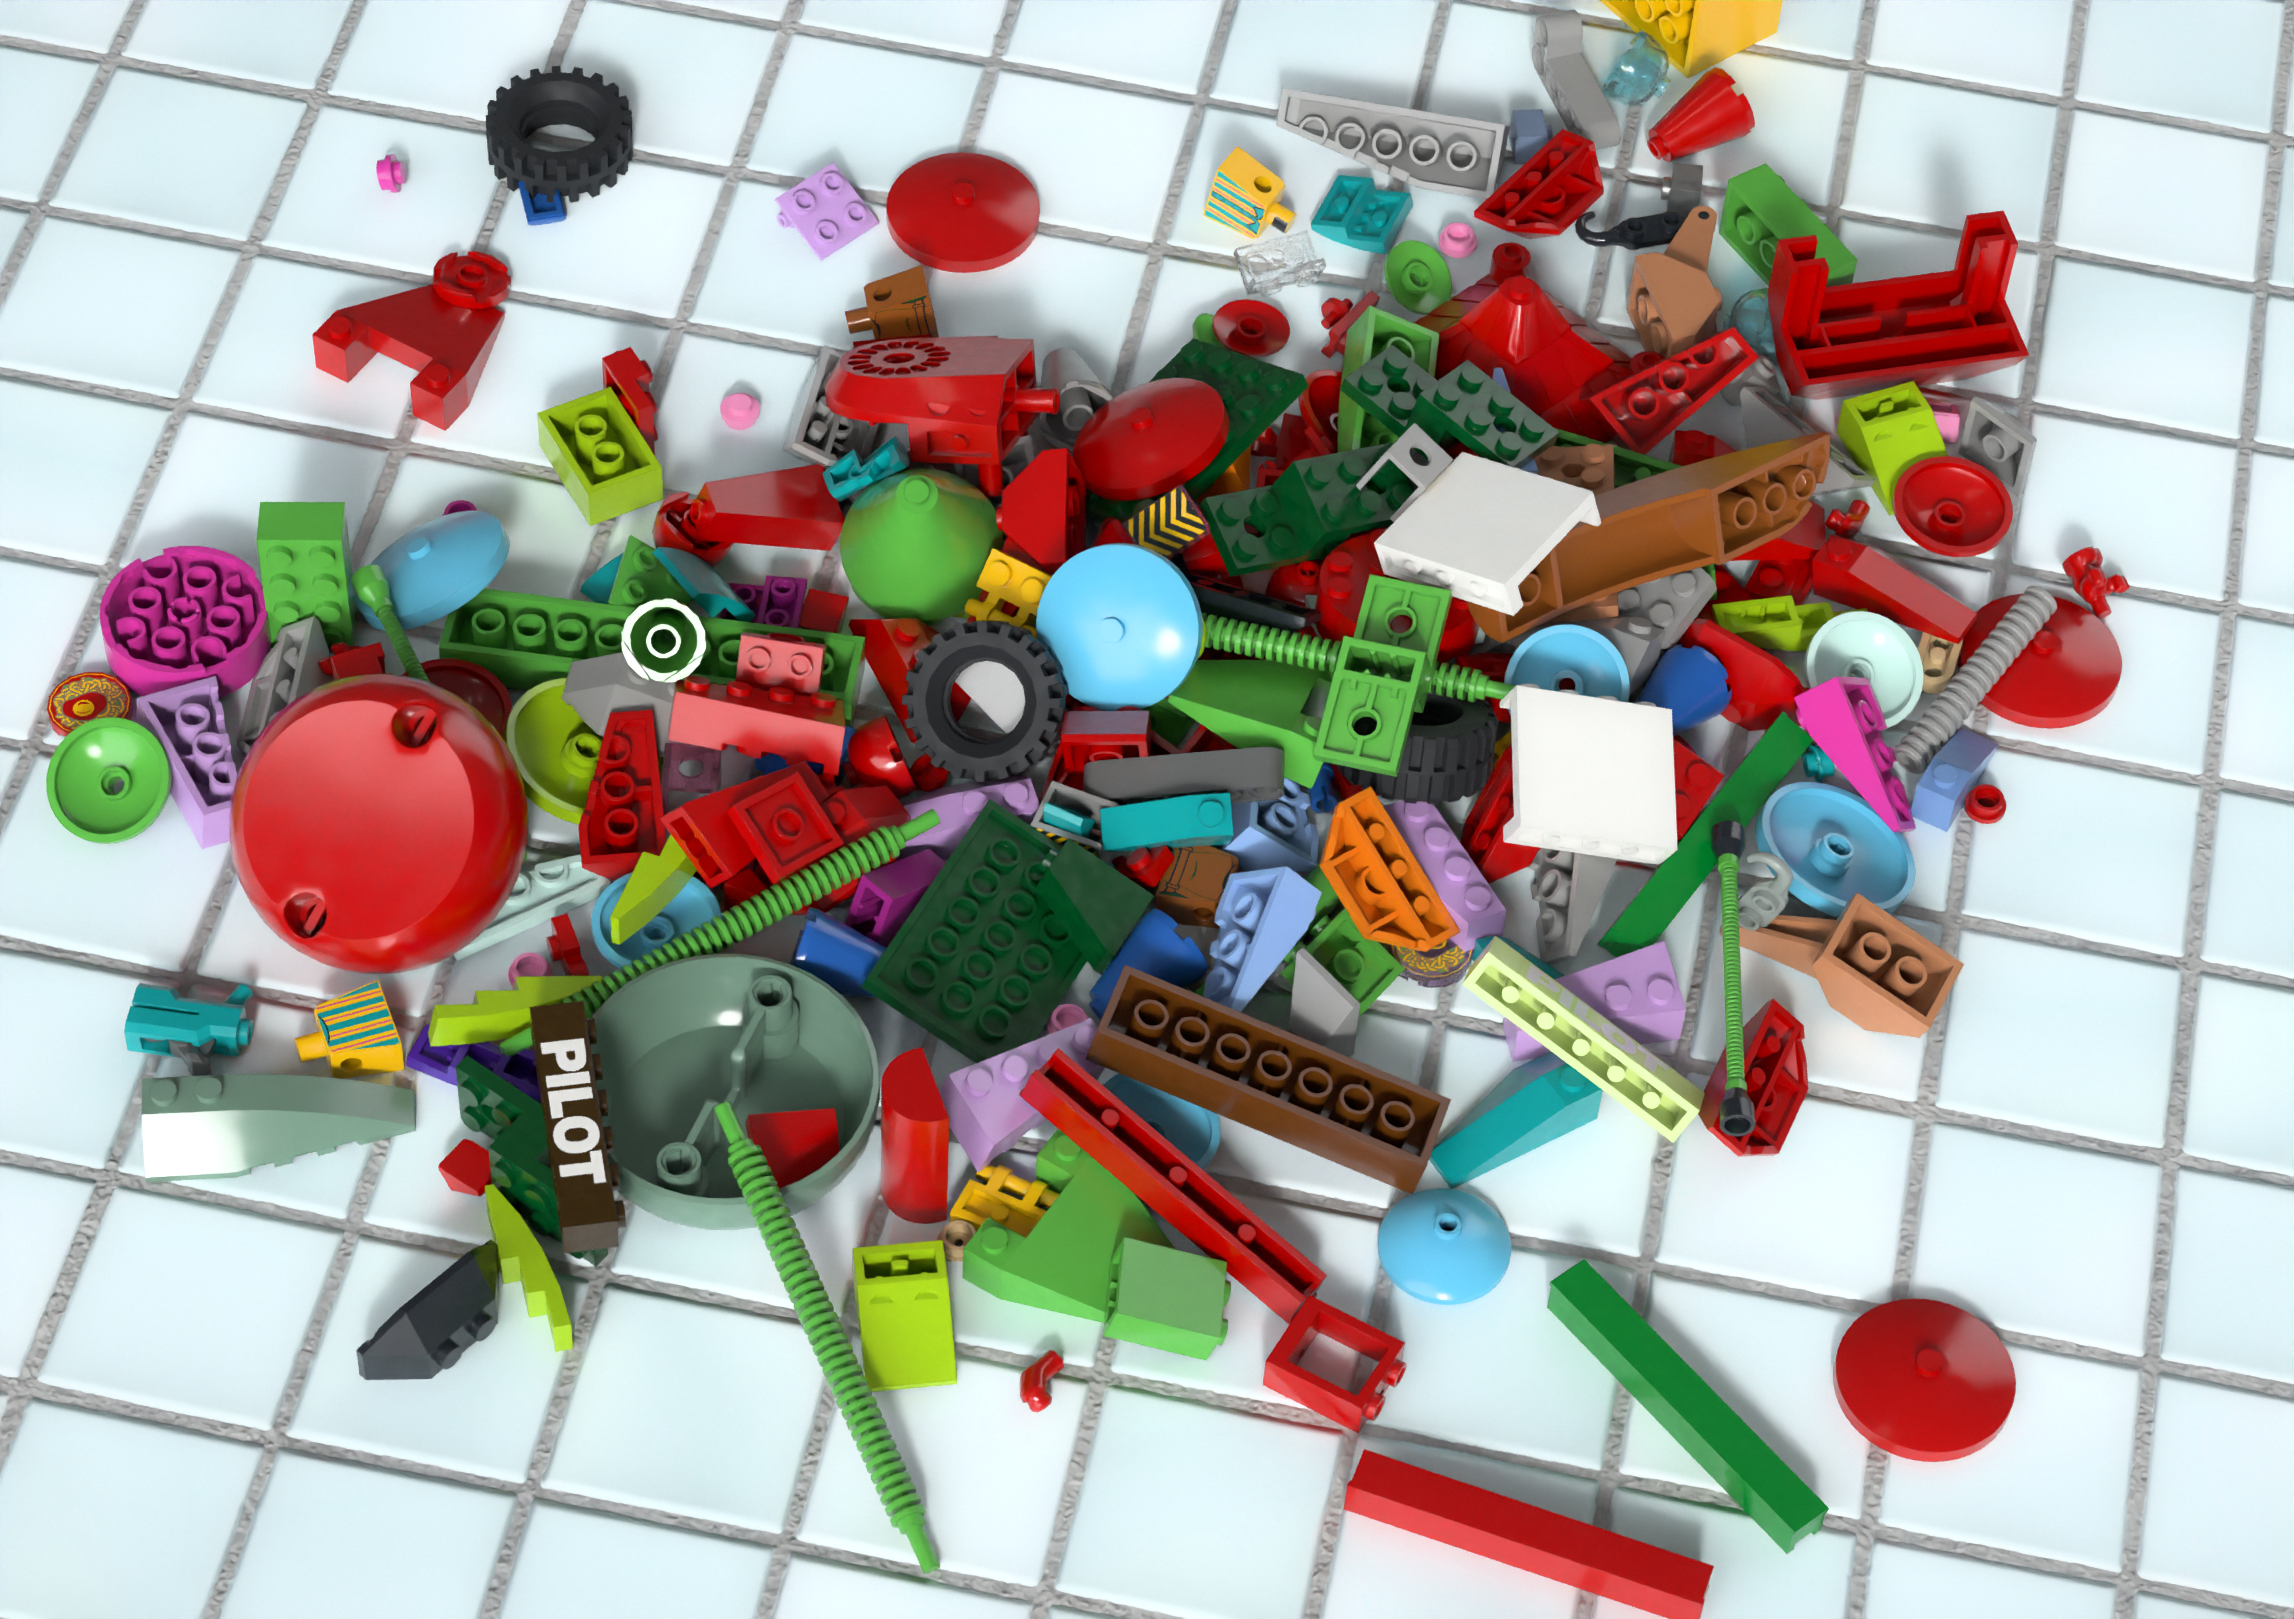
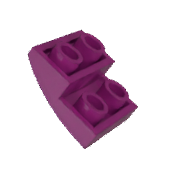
[720,575,807,628]

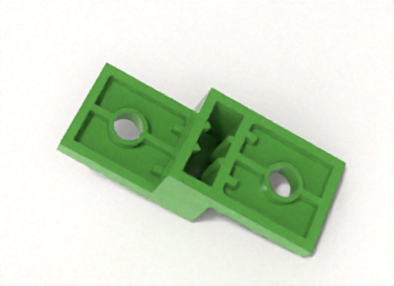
[1313,574,1452,777]

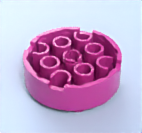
[99,546,272,698]

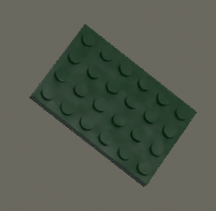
[1086,338,1309,535]
[861,799,1087,1063]

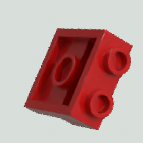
[602,347,658,455]

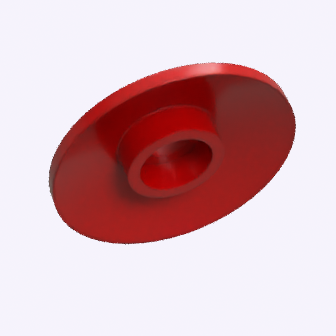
[1212,299,1290,357]

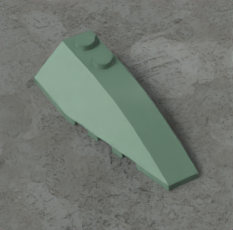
[141,1074,415,1182]

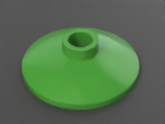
[1384,240,1452,315]

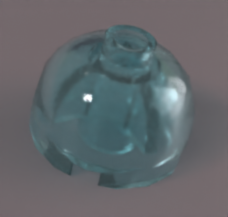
[1602,29,1671,107]
[1723,288,1778,367]

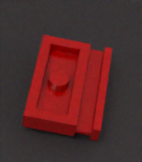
[1744,559,1813,606]

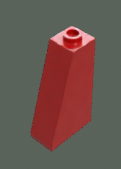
[690,464,845,551]
[660,761,830,888]

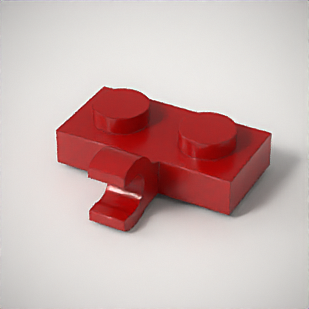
[1251,413,1310,468]

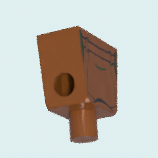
[845,265,939,339]
[1154,846,1240,929]

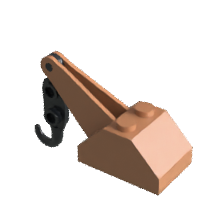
[1575,206,1722,358]

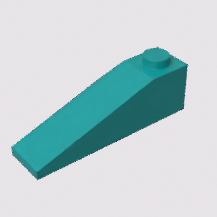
[1429,1052,1603,1189]

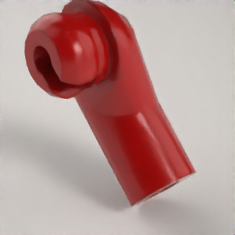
[1019,1350,1064,1413]

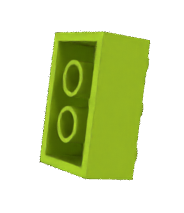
[537,387,663,526]

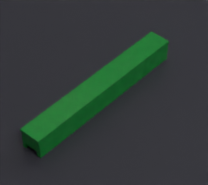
[1597,712,1813,958]
[1547,1259,1829,1554]

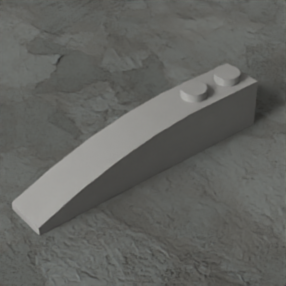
[1276,88,1510,199]

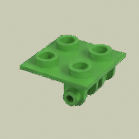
[608,535,691,608]

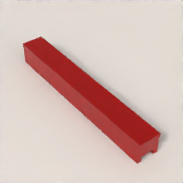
[1019,1048,1327,1325]
[1344,1449,1714,1619]

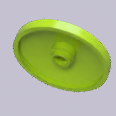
[502,678,669,825]

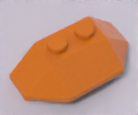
[1319,786,1460,952]

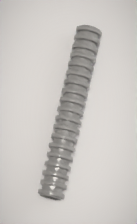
[1894,585,2057,774]

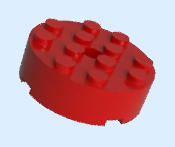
[1315,529,1479,669]

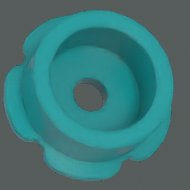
[1802,743,1834,783]

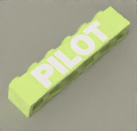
[1462,936,1705,1142]

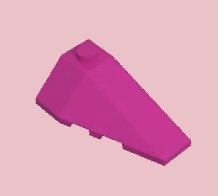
[1794,677,1916,832]

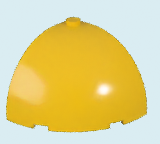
[1600,0,1783,78]

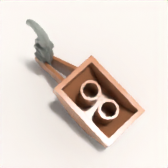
[1720,852,1964,1038]

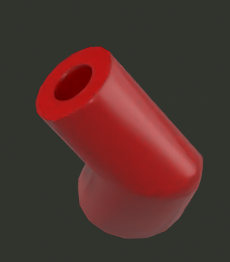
[1825,500,1870,538]

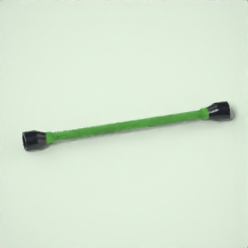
[1711,820,1755,1136]

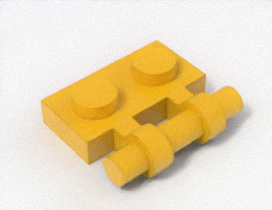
[965,548,1052,639]
[950,1165,1060,1238]

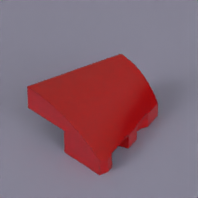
[745,1108,839,1188]

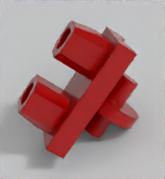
[1321,290,1380,359]

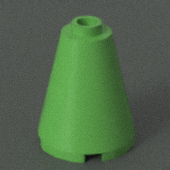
[621,598,706,682]

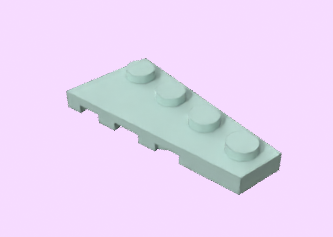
[453,854,610,961]

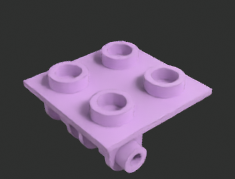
[775,162,879,261]

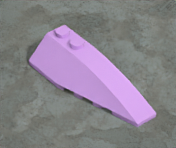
[896,774,1040,861]

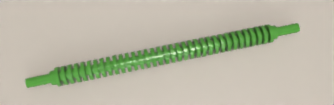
[1201,613,1516,702]
[498,809,940,1057]
[714,1102,941,1574]

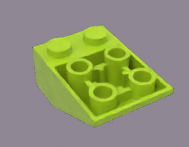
[1836,381,1948,516]
[852,1240,957,1392]

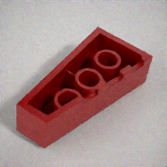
[1580,327,1759,455]

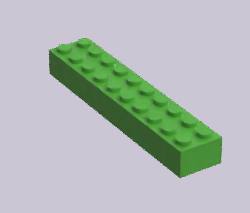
[439,588,865,727]

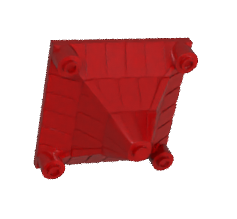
[1341,242,1665,462]

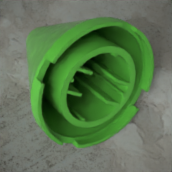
[840,468,1004,626]

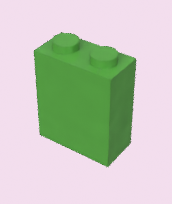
[1103,1237,1231,1361]

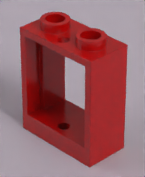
[1263,1295,1407,1434]

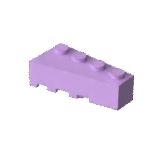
[136,676,237,849]
[1384,800,1506,956]
[1503,941,1686,1062]
[939,1018,1105,1173]

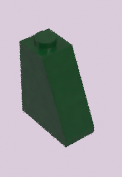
[1036,839,1154,975]

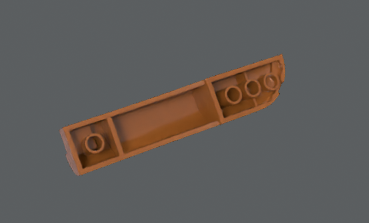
[1466,432,1830,643]

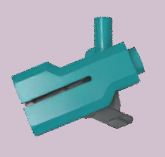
[124,983,254,1076]

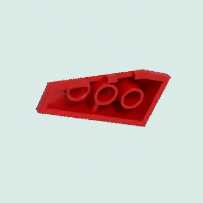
[1812,534,1977,644]

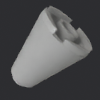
[1038,348,1114,450]

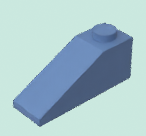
[1911,728,1999,832]

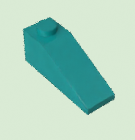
[1100,793,1234,852]

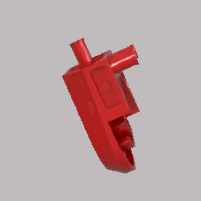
[825,336,1060,497]

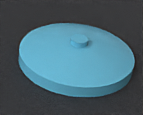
[355,511,510,630]
[1036,543,1203,711]
[1755,782,1916,918]

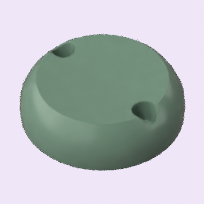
[590,954,880,1230]

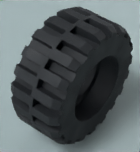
[1336,686,1498,804]

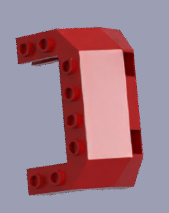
[1767,210,2029,400]

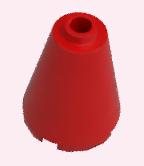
[1647,67,1755,162]

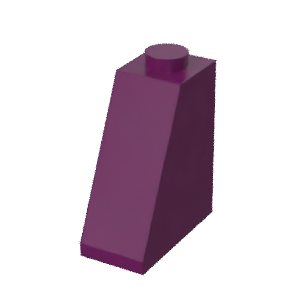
[844,849,946,948]

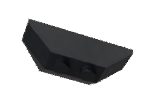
[1178,568,1321,657]
[356,1240,500,1380]

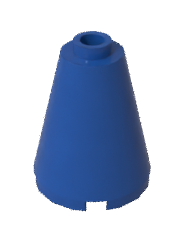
[1636,644,1732,737]
[790,907,887,998]
[1089,908,1209,1020]

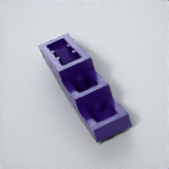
[405,1024,541,1104]

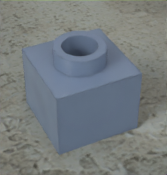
[1509,109,1553,164]

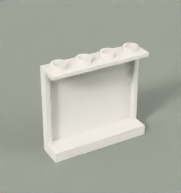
[1374,452,1601,616]
[1500,683,1678,865]

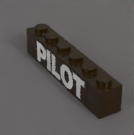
[530,1001,626,1253]

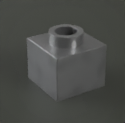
[1661,162,1703,217]

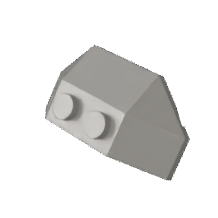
[782,346,879,468]
[1740,386,1875,495]
[237,616,334,754]
[561,652,720,762]

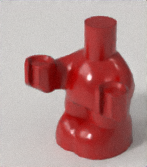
[2062,547,2130,619]

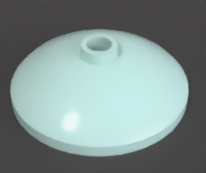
[1804,611,1924,730]

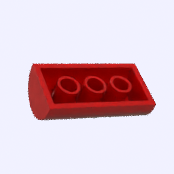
[881,1047,949,1224]

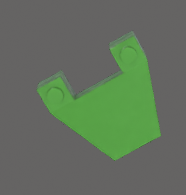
[1167,660,1334,789]
[962,1129,1175,1323]

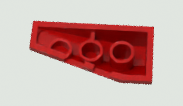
[578,710,666,881]

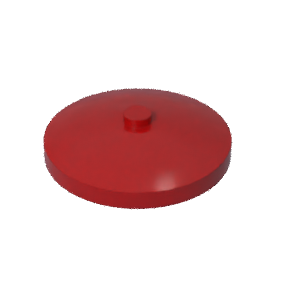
[886,152,1040,273]
[1073,378,1229,501]
[1958,594,2122,729]
[1833,1298,2016,1462]

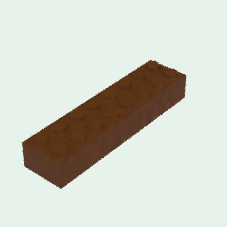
[1086,965,1451,1194]

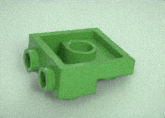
[1280,909,1405,1018]

